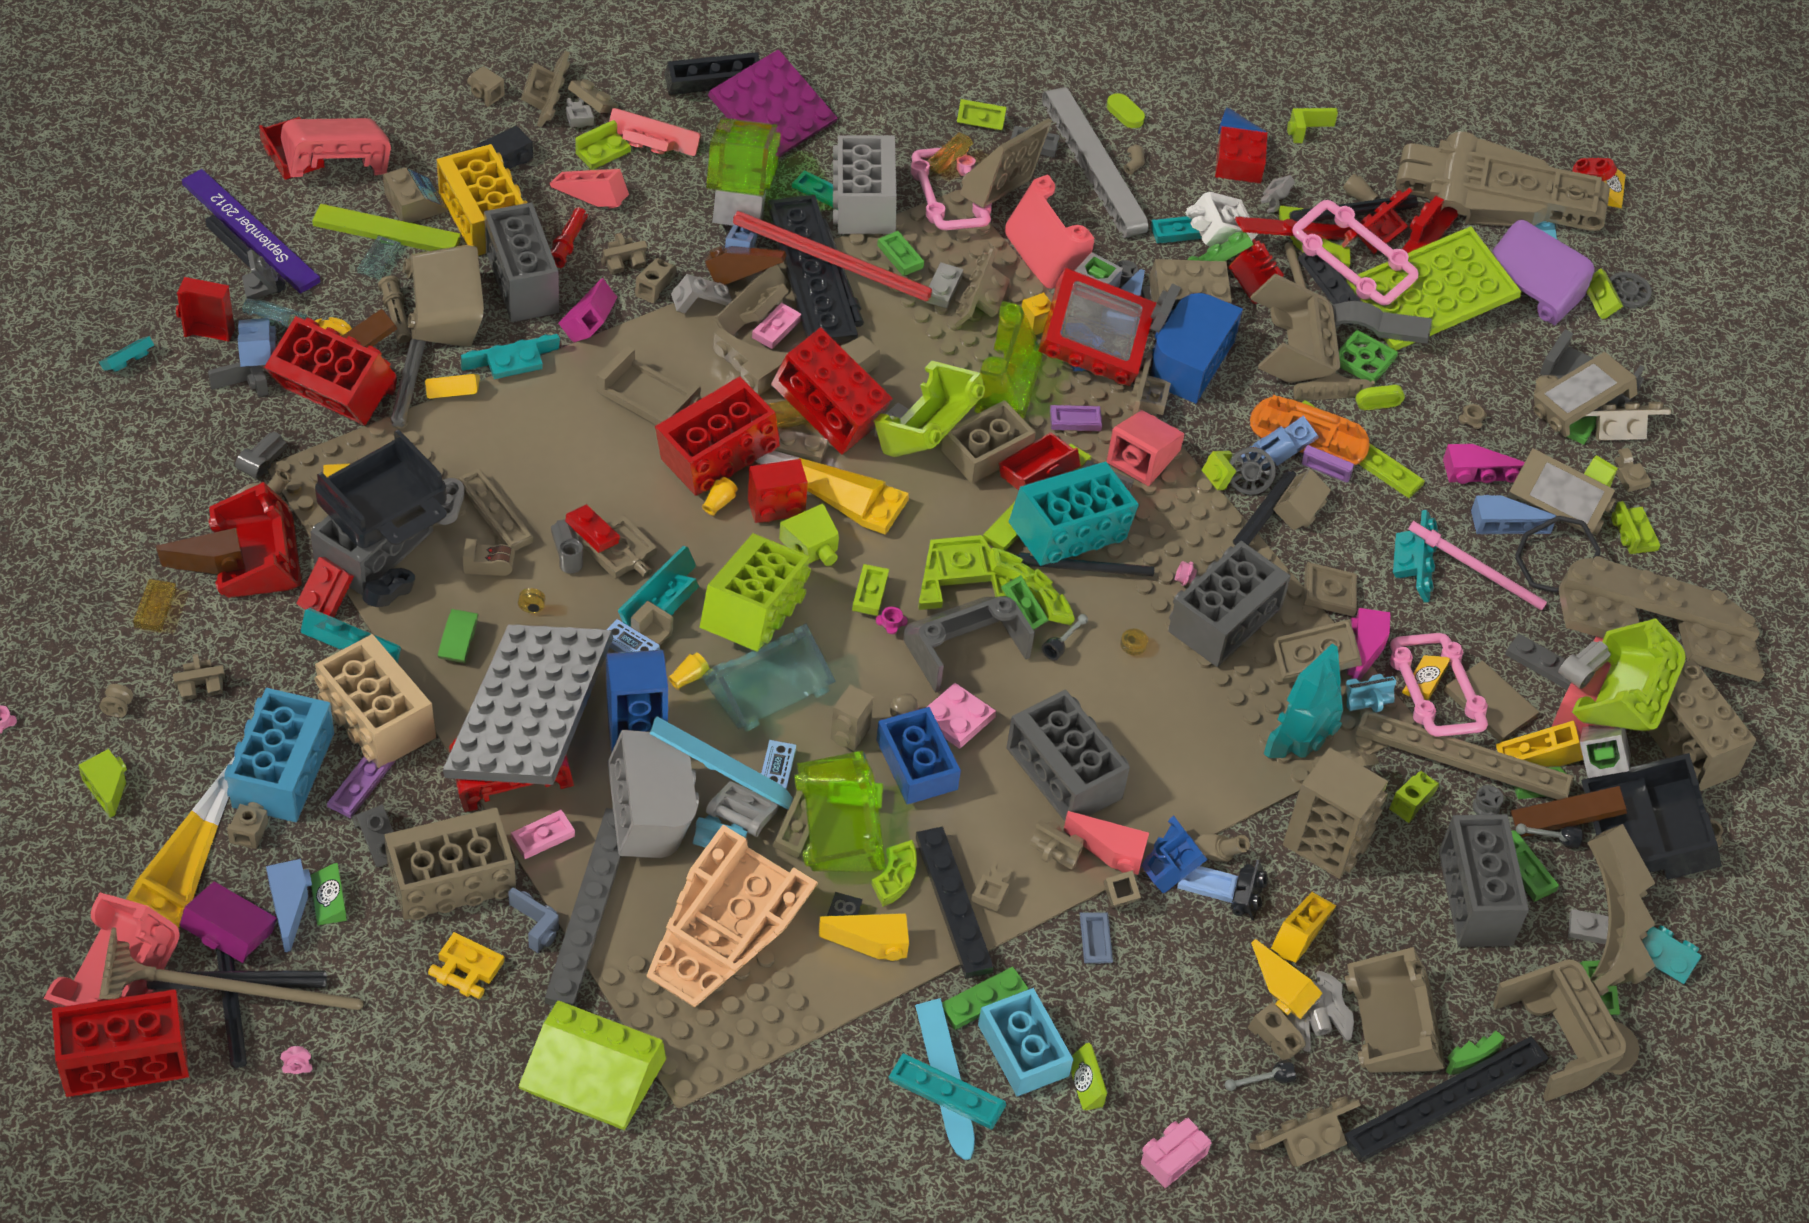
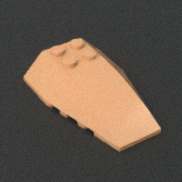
[646,825,818,1008]

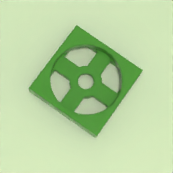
[1338,330,1399,383]

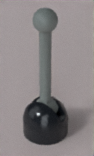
[1042,614,1088,661]
[1516,824,1582,849]
[1225,1059,1296,1091]

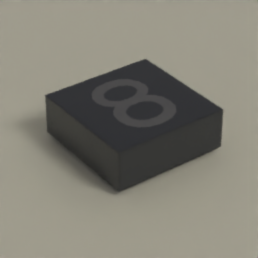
[827,892,863,916]

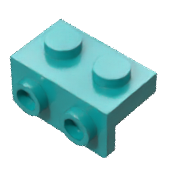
[1642,925,1702,985]

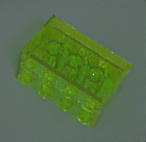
[706,117,781,196]

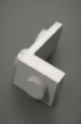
[671,274,732,314]

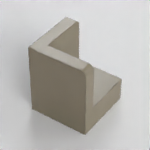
[631,601,673,646]

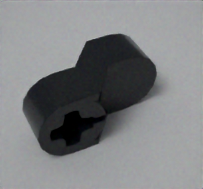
[362,568,415,607]

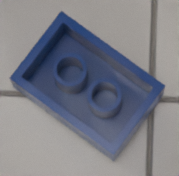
[876,707,961,805]

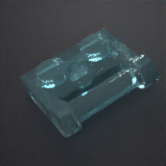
[242,299,307,327]

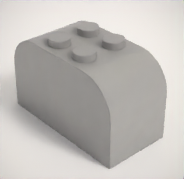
[608,730,699,858]

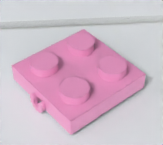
[927,683,996,749]

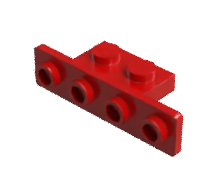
[1341,188,1413,254]
[1402,196,1459,253]

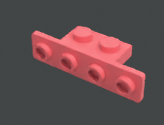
[609,108,701,156]

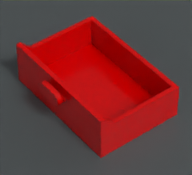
[259,117,325,180]
[176,277,235,342]
[998,432,1081,490]

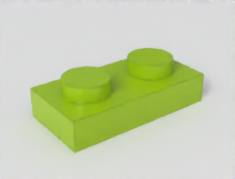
[957,99,1007,131]
[1587,268,1623,319]
[852,564,889,616]

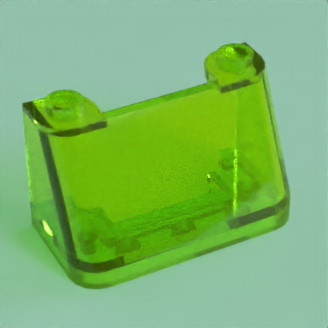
[974,301,1043,419]
[794,750,886,872]

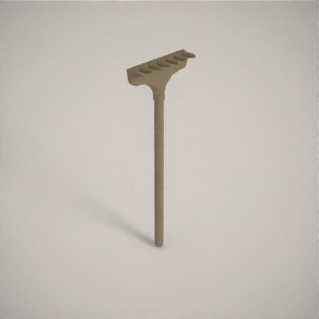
[1284,242,1375,401]
[99,927,363,1010]

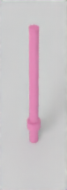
[1408,521,1547,610]

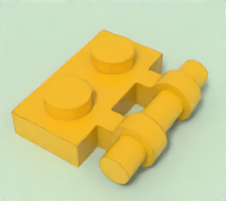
[428,932,504,999]

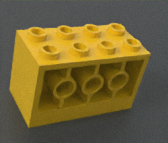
[437,144,528,256]

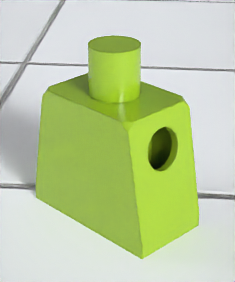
[779,503,839,566]

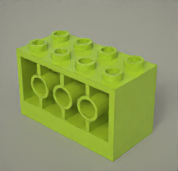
[699,533,811,652]

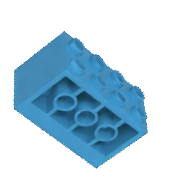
[224,688,334,823]

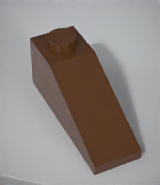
[705,246,787,285]
[156,528,245,574]

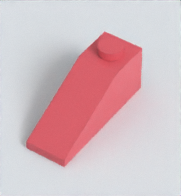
[550,169,629,208]
[1063,811,1149,875]

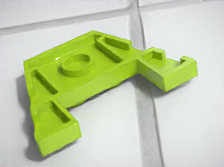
[918,535,1010,610]

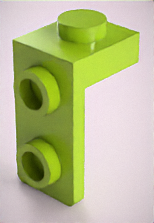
[1287,108,1338,143]

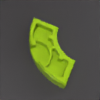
[871,840,917,907]

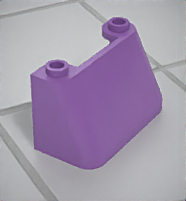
[1491,220,1594,326]

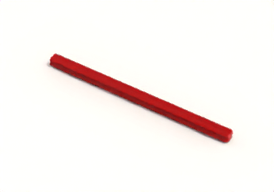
[733,211,932,302]

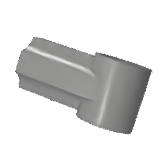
[1558,641,1611,689]

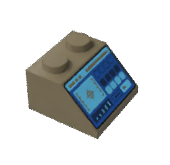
[383,167,448,223]

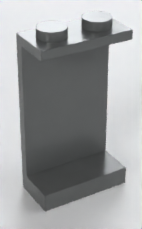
[1540,329,1644,406]

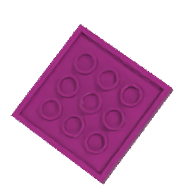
[708,49,837,164]

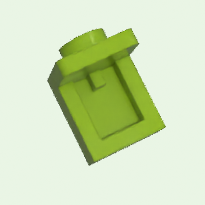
[1202,451,1236,490]

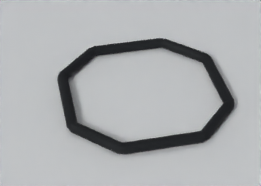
[1515,516,1601,593]

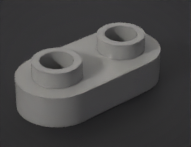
[438,478,464,525]

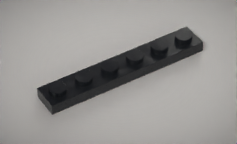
[915,826,994,979]

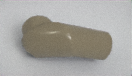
[1123,144,1145,175]

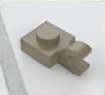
[1615,448,1652,492]

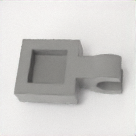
[1261,175,1295,213]

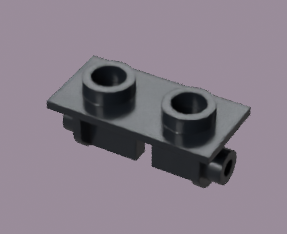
[1231,860,1268,921]

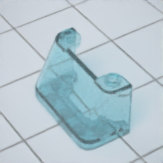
[702,624,836,732]

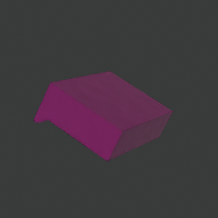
[179,881,277,963]

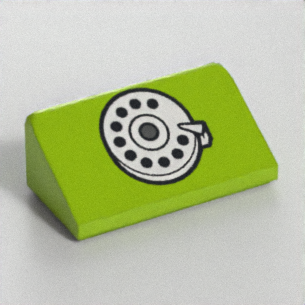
[1071,1043,1107,1110]

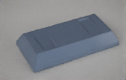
[1080,913,1113,963]

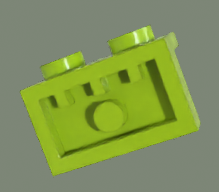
[575,120,631,170]
[1611,501,1661,554]

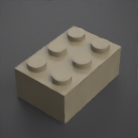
[1149,259,1232,310]
[941,400,1036,484]

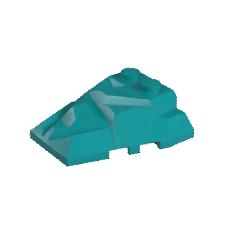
[1264,643,1343,758]

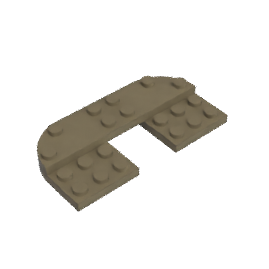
[1559,556,1765,682]

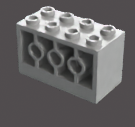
[833,135,896,234]

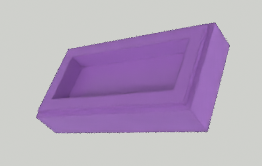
[1050,405,1102,431]
[1302,445,1354,483]

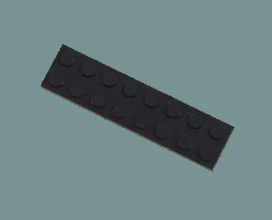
[768,195,858,344]

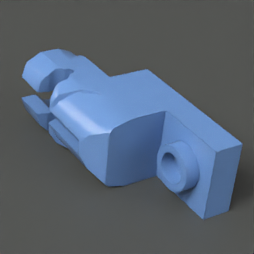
[1240,416,1319,470]

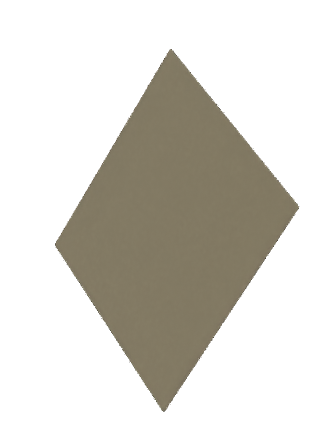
[267,190,1422,1108]

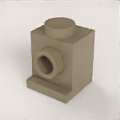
[467,66,505,107]
[227,802,269,849]

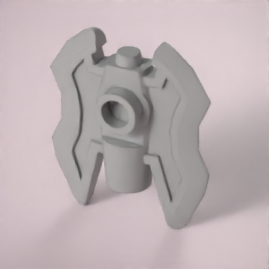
[1288,971,1354,1052]

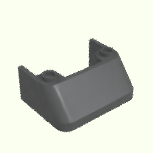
[904,596,1035,693]

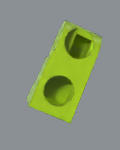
[1389,771,1439,823]

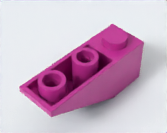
[558,278,617,342]
[1443,444,1525,484]
[1347,608,1390,681]

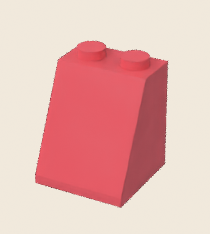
[1107,410,1184,486]

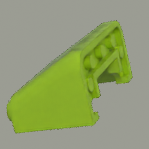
[874,361,985,457]
[1572,618,1685,731]

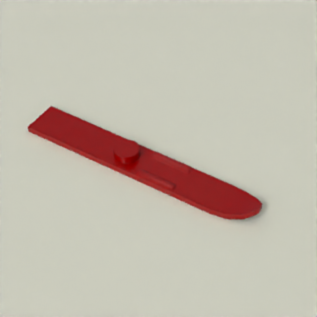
[1235,216,1351,240]

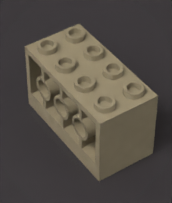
[1648,659,1756,791]
[1283,747,1388,879]
[384,807,516,920]

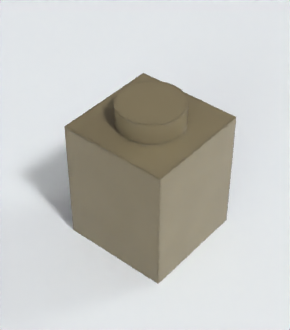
[1103,870,1141,909]

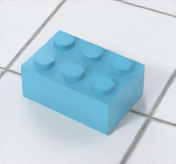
[978,988,1073,1096]

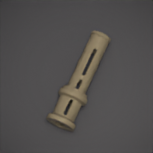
[378,276,412,343]

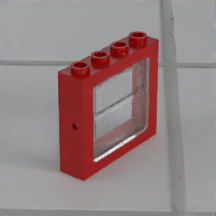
[1038,268,1156,386]

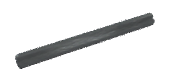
[391,338,426,427]

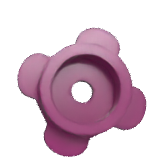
[876,607,908,634]

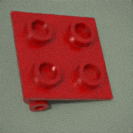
[1229,239,1284,305]

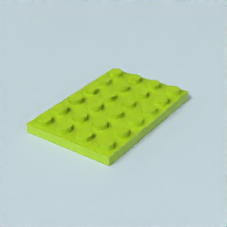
[1346,226,1521,351]

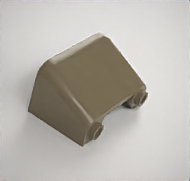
[403,245,484,347]
[1345,947,1445,1073]

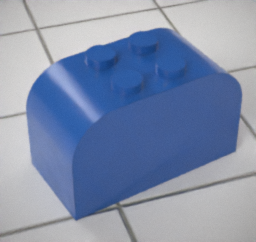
[1150,293,1243,404]
[606,650,668,753]

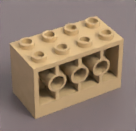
[315,634,436,768]

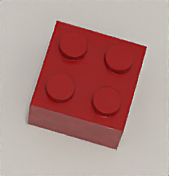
[1215,126,1268,184]
[748,459,808,523]

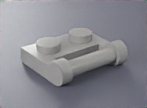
[706,781,779,837]

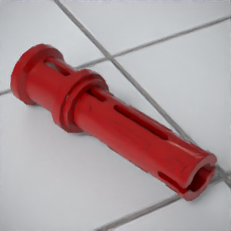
[550,208,588,269]

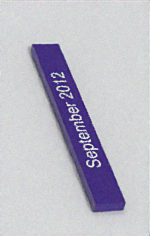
[182,169,320,294]

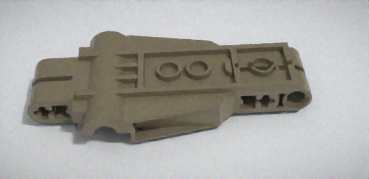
[1395,132,1610,231]

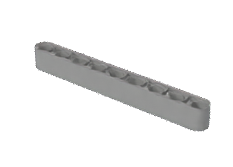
[1042,87,1148,238]

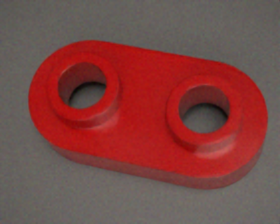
[1572,158,1617,181]

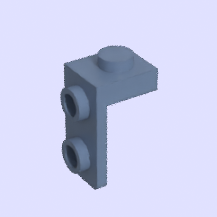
[509,887,559,953]

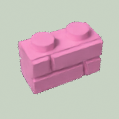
[1141,1118,1211,1188]

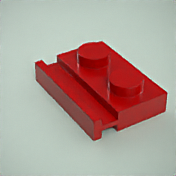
[296,557,354,618]

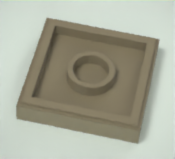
[1304,562,1357,617]

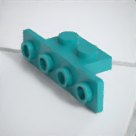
[461,334,560,379]
[1393,509,1438,603]
[618,546,699,627]
[301,608,401,663]

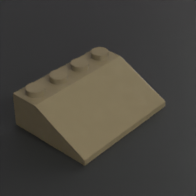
[960,118,1052,208]

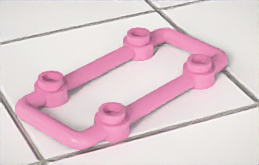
[911,146,992,230]
[1292,200,1419,305]
[1390,633,1488,737]

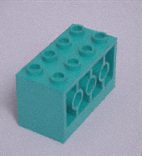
[1009,461,1139,566]

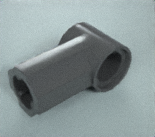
[235,431,287,481]
[551,519,583,574]

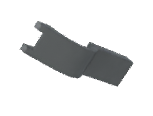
[1332,301,1432,344]

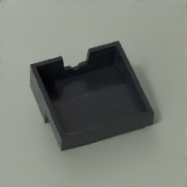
[1581,753,1722,880]

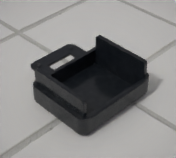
[315,429,447,548]

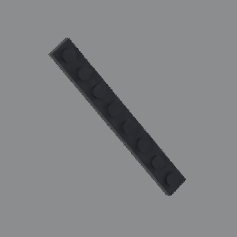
[1344,1036,1549,1163]

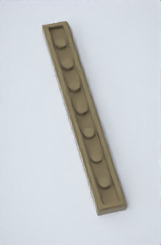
[1356,709,1574,800]

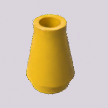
[702,477,738,516]
[668,652,710,690]

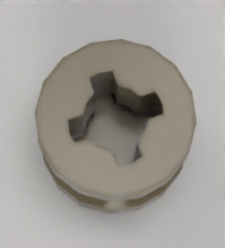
[99,684,133,718]

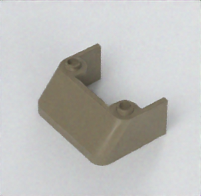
[1251,274,1340,383]
[1493,960,1627,1101]

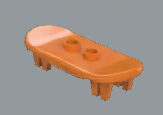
[1250,395,1370,466]

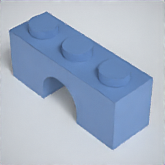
[238,318,277,367]

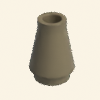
[1343,174,1379,201]

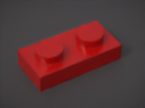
[565,504,620,553]

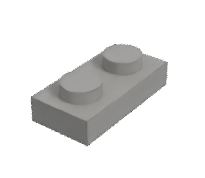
[924,262,963,308]
[1568,909,1609,944]

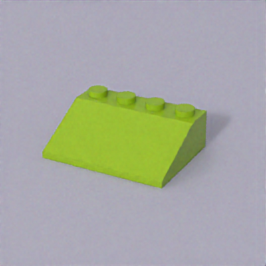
[519,1000,666,1130]

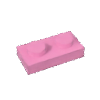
[752,303,801,349]
[511,810,575,860]

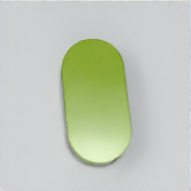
[1107,93,1145,128]
[1355,385,1405,410]

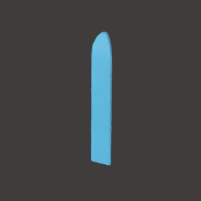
[650,716,793,809]
[915,998,975,1160]

